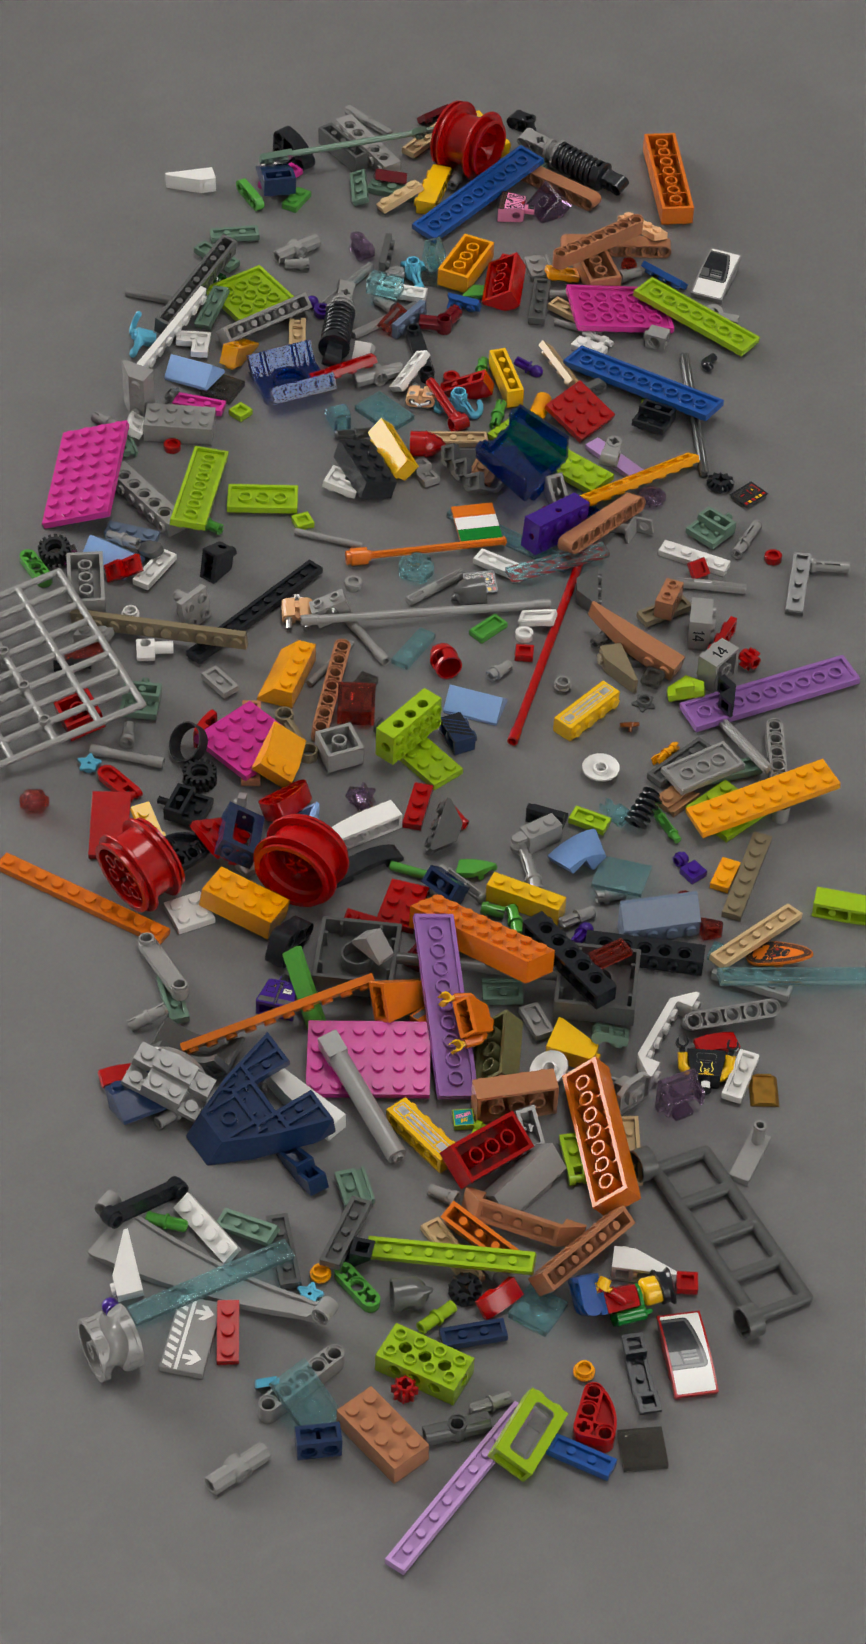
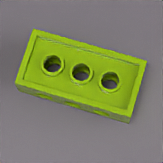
[375,688,442,765]
[375,1323,475,1406]

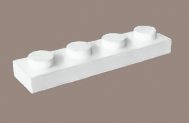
[658,540,731,577]
[173,1192,242,1265]

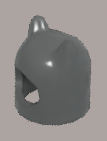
[451,577,487,605]
[389,1276,434,1313]

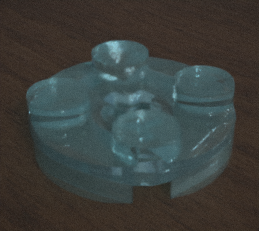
[399,552,434,584]

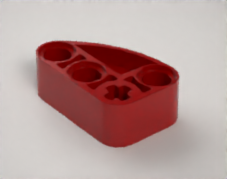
[258,779,312,822]
[572,1382,617,1453]

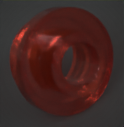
[621,257,637,270]

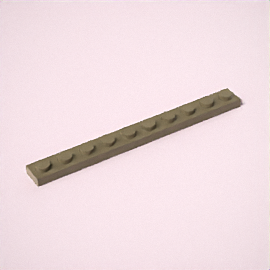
[70,609,248,650]

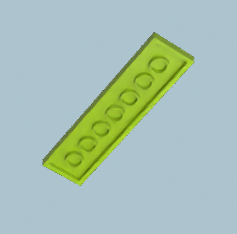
[633,277,760,357]
[487,418,614,493]
[170,446,229,531]

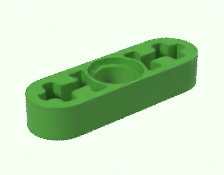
[236,178,264,211]
[20,549,53,588]
[334,1262,380,1313]

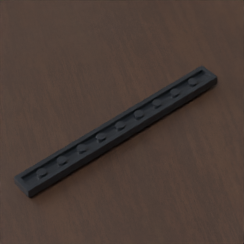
[186,559,323,664]

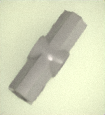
[273,234,321,264]
[352,362,403,388]
[205,1442,271,1495]

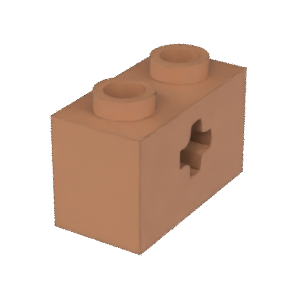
[654,578,684,621]

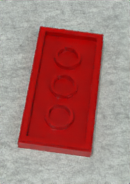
[88,791,131,859]

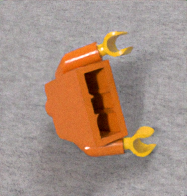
[437,991,494,1054]

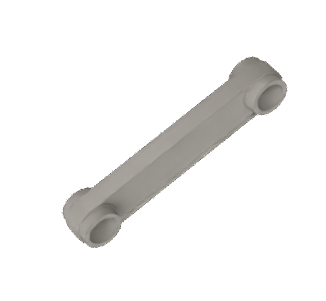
[138,932,189,1001]

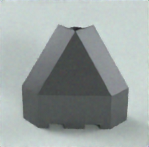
[441,443,522,495]

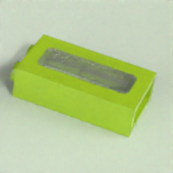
[487,1387,569,1482]

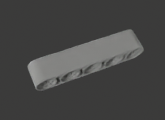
[681,999,781,1031]
[258,1344,344,1424]

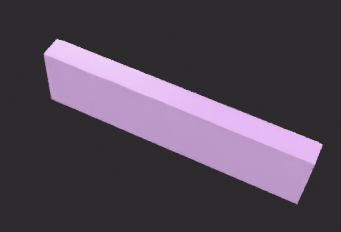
[585,437,644,477]

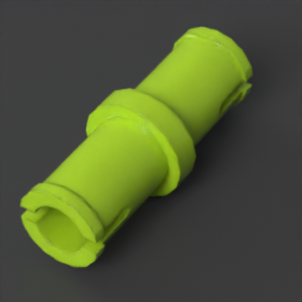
[416,1300,457,1335]

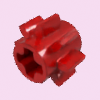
[738,647,761,671]
[391,1375,419,1404]

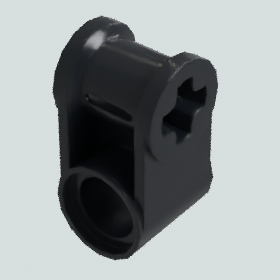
[506,109,536,132]

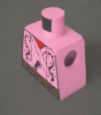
[497,191,535,222]

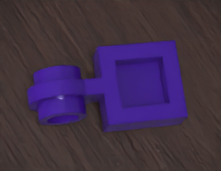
[673,851,707,884]

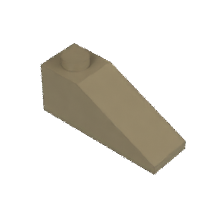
[597,643,638,693]

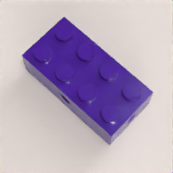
[521,492,590,555]

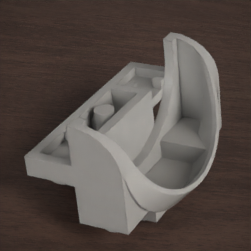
[121,1041,217,1122]

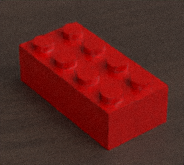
[439,1110,534,1189]

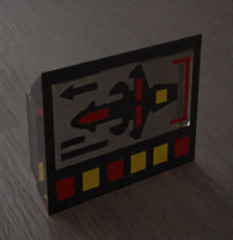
[729,481,769,508]
[463,570,498,593]

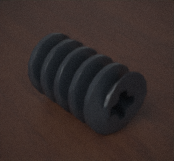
[624,786,662,829]

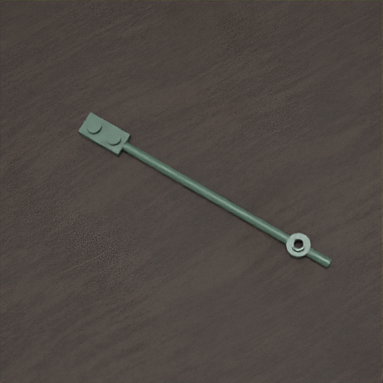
[258,126,434,166]

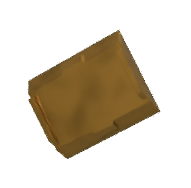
[749,1074,779,1107]

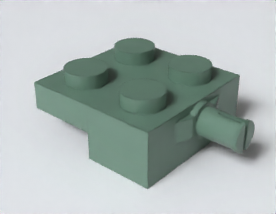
[686,506,736,550]
[119,677,162,720]

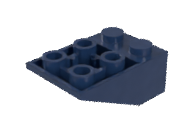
[256,163,296,197]

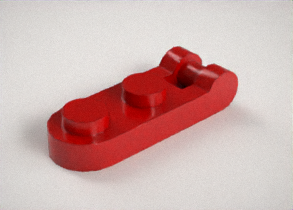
[97,765,143,803]

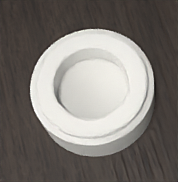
[515,626,533,643]

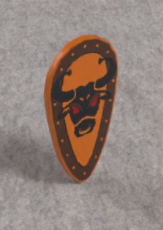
[745,941,814,970]

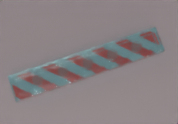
[505,541,610,583]

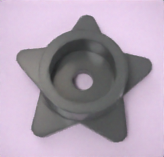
[164,387,180,404]
[632,694,655,713]

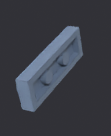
[392,299,427,339]
[104,521,160,543]

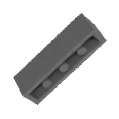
[318,122,368,172]

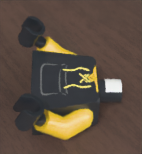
[675,1036,739,1095]

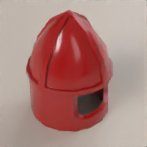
[410,430,446,458]
[430,643,462,679]

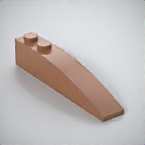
[588,601,685,681]

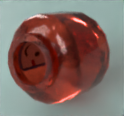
[19,789,49,814]

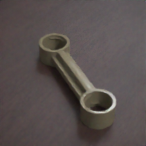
[275,707,318,764]

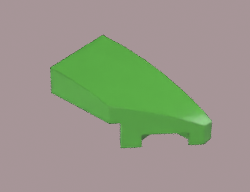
[462,285,485,299]
[456,859,498,881]

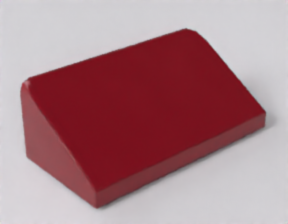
[373,169,407,184]

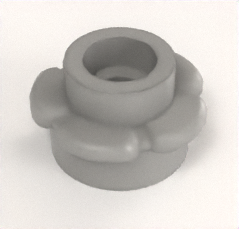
[554,676,572,693]

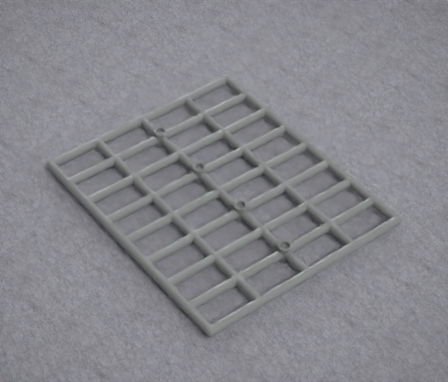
[0,568,146,769]

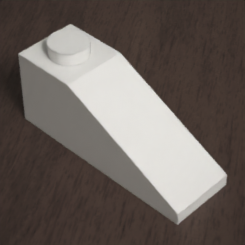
[165,167,216,193]
[110,1228,144,1302]
[611,1246,677,1288]

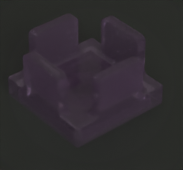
[655,1068,705,1121]

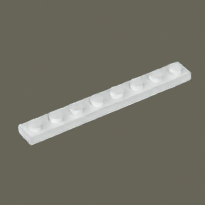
[137,286,207,368]

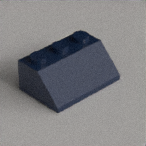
[105,1071,167,1125]

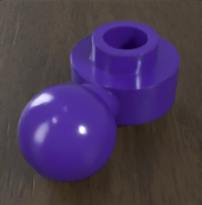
[308,295,327,320]

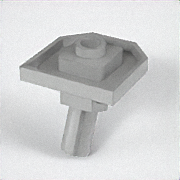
[611,1072,651,1116]

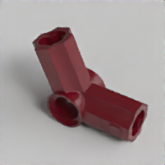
[419,304,463,335]

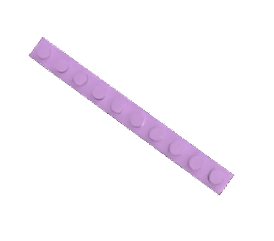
[385,1401,533,1575]

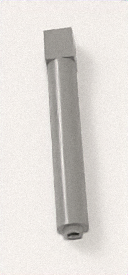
[318,1029,406,1163]

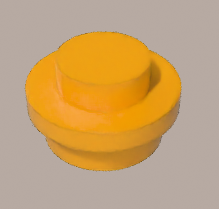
[310,1263,331,1284]
[573,1360,595,1382]

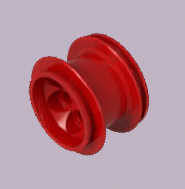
[430,100,506,180]

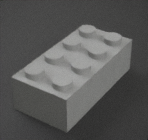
[143,403,216,445]
[66,551,106,618]

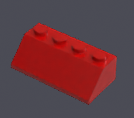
[482,252,526,311]

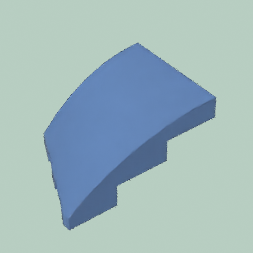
[548,829,606,874]

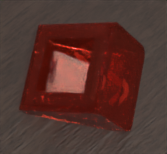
[700,917,723,941]

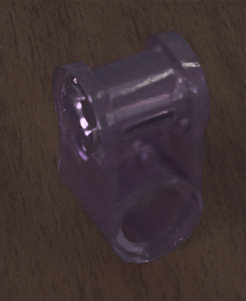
[349,231,375,261]

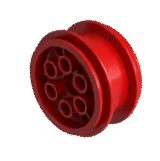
[254,814,349,907]
[95,818,185,912]

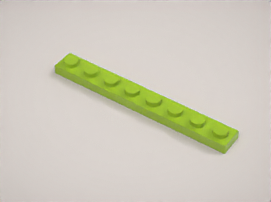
[368,1236,537,1275]

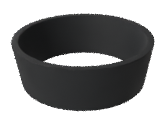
[169,721,208,763]

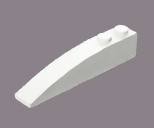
[332,800,402,850]
[264,1068,346,1141]

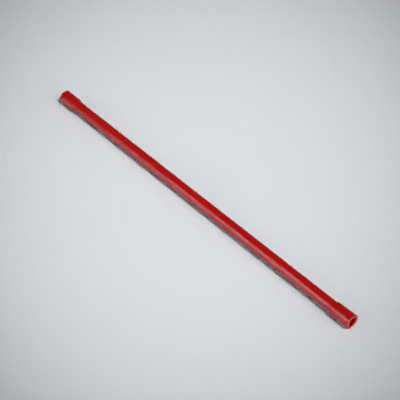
[507,545,591,746]

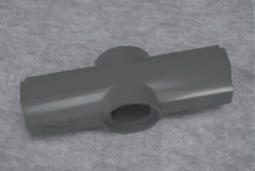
[422,1411,492,1446]

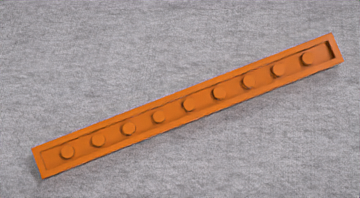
[0,852,170,945]
[180,973,375,1055]

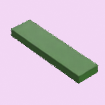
[282,946,326,1029]

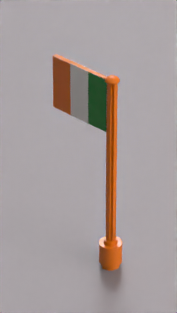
[345,502,507,566]

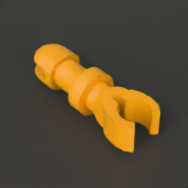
[651,742,680,765]

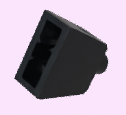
[200,541,237,584]

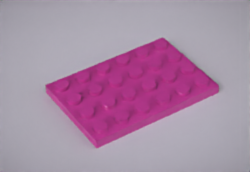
[566,284,674,333]
[306,1020,431,1099]

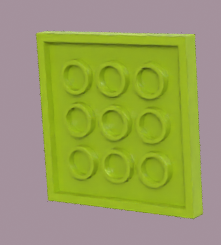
[206,265,294,321]

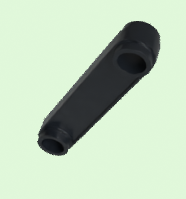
[406,323,435,384]
[100,1176,189,1229]

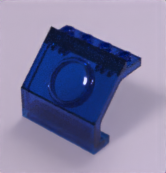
[246,339,337,405]

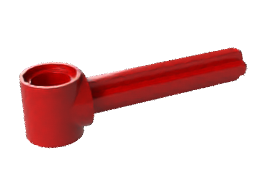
[426,377,470,431]

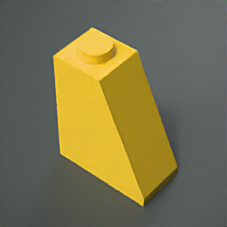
[546,1017,601,1068]

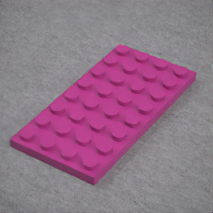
[42,420,129,529]

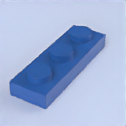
[641,261,688,290]
[546,1433,617,1481]

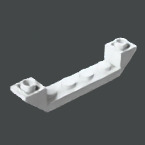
[636,992,701,1089]

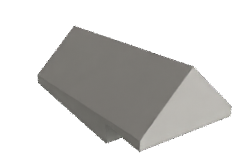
[484,1143,567,1211]

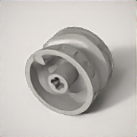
[77,1303,145,1382]

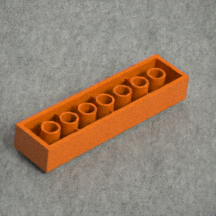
[643,133,694,225]
[409,894,555,984]
[562,1056,641,1216]

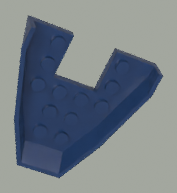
[186,1032,336,1166]

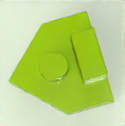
[667,675,705,702]

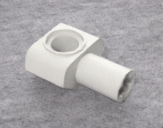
[136,638,174,661]

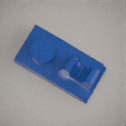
[447,292,482,312]

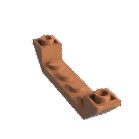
[461,1186,587,1247]

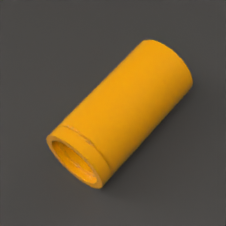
[527,392,552,426]

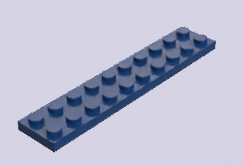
[412,145,544,243]
[563,345,724,421]

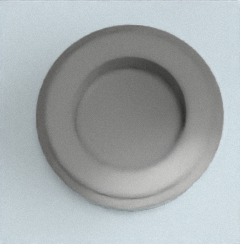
[344,575,362,592]

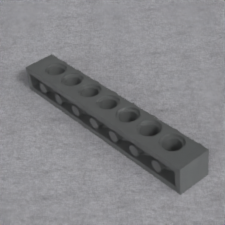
[154,234,237,334]

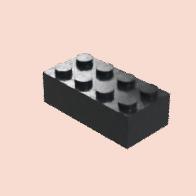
[334,439,397,499]

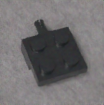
[631,398,677,435]
[157,783,214,826]

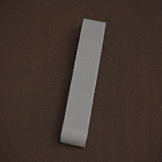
[764,718,790,824]

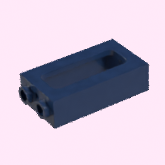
[214,801,265,869]

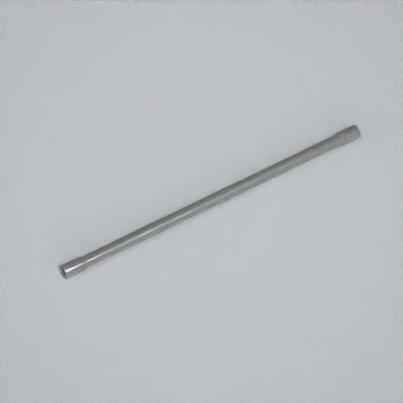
[300,599,551,626]

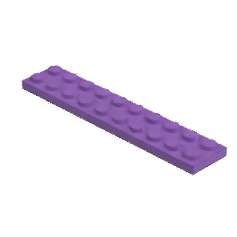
[679,655,860,732]
[413,914,477,1099]

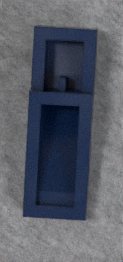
[276,1147,329,1196]

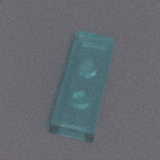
[391,627,436,670]

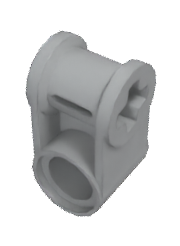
[599,436,622,468]

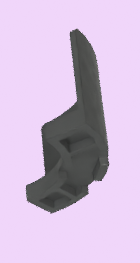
[151,1017,245,1077]

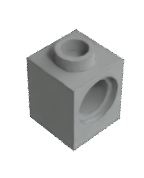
[643,325,670,352]

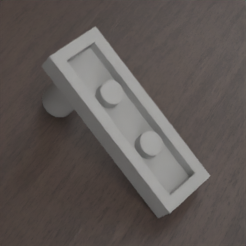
[729,1120,771,1187]

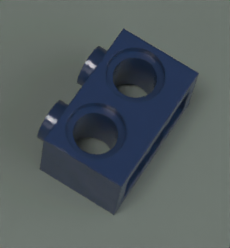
[295,1421,342,1461]

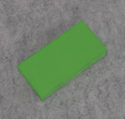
[469,614,508,644]

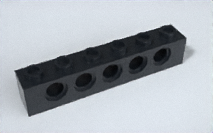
[522,911,617,1010]
[585,930,706,976]

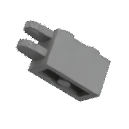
[510,813,563,854]

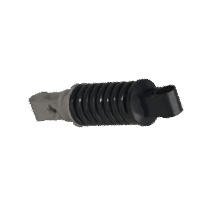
[517,128,629,196]
[318,279,356,367]

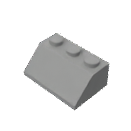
[122,360,155,417]

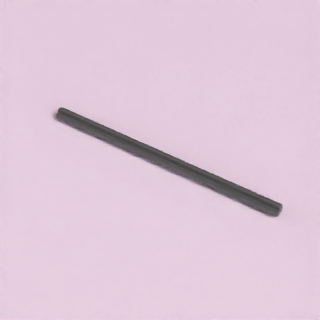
[680,352,709,477]

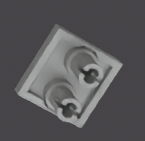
[173,584,211,625]

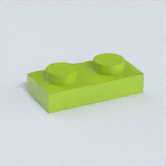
[568,805,611,835]

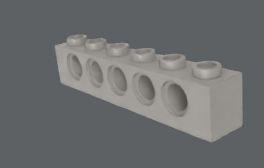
[335,114,401,172]
[216,292,312,346]
[116,461,186,538]

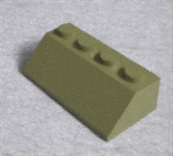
[474,1009,523,1079]

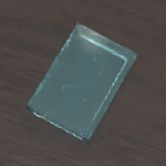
[355,391,414,430]
[269,1357,339,1426]

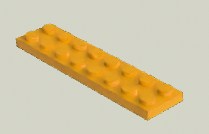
[686,758,841,838]

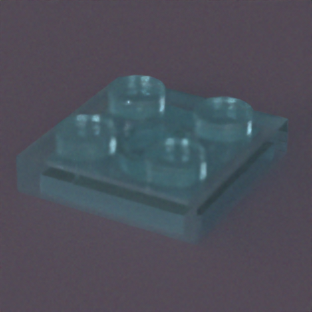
[508,1283,568,1337]

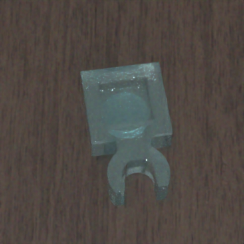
[599,798,630,828]

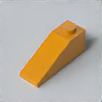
[219,338,259,370]

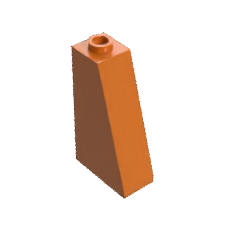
[369,979,425,1023]

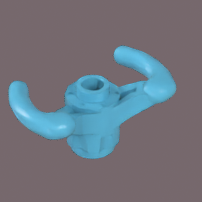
[398,256,428,288]
[129,311,156,358]
[433,387,484,420]

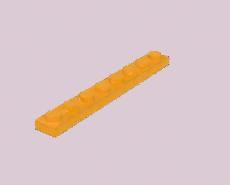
[579,452,700,506]

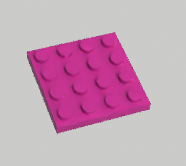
[194,701,283,781]

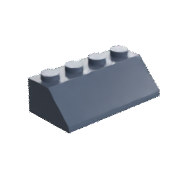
[617,891,701,939]

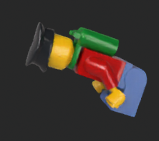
[567,1267,677,1327]

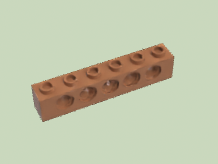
[528,1205,635,1297]

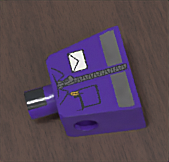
[256,974,297,1021]

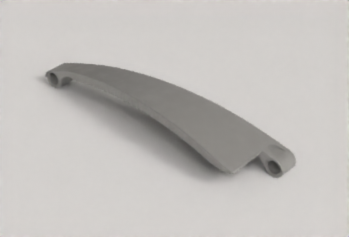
[88,1190,339,1325]

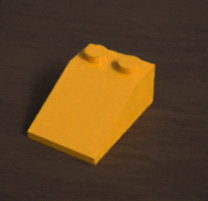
[251,721,306,788]

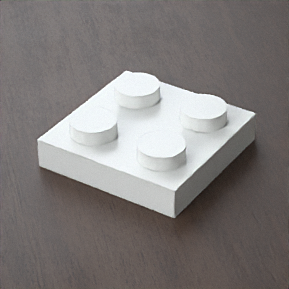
[164,891,215,935]

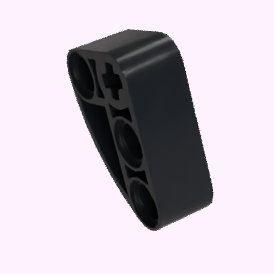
[273,126,315,171]
[164,832,210,871]
[265,915,314,969]

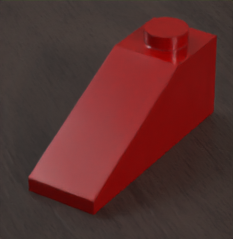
[440,369,494,399]

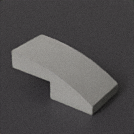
[413,457,441,488]

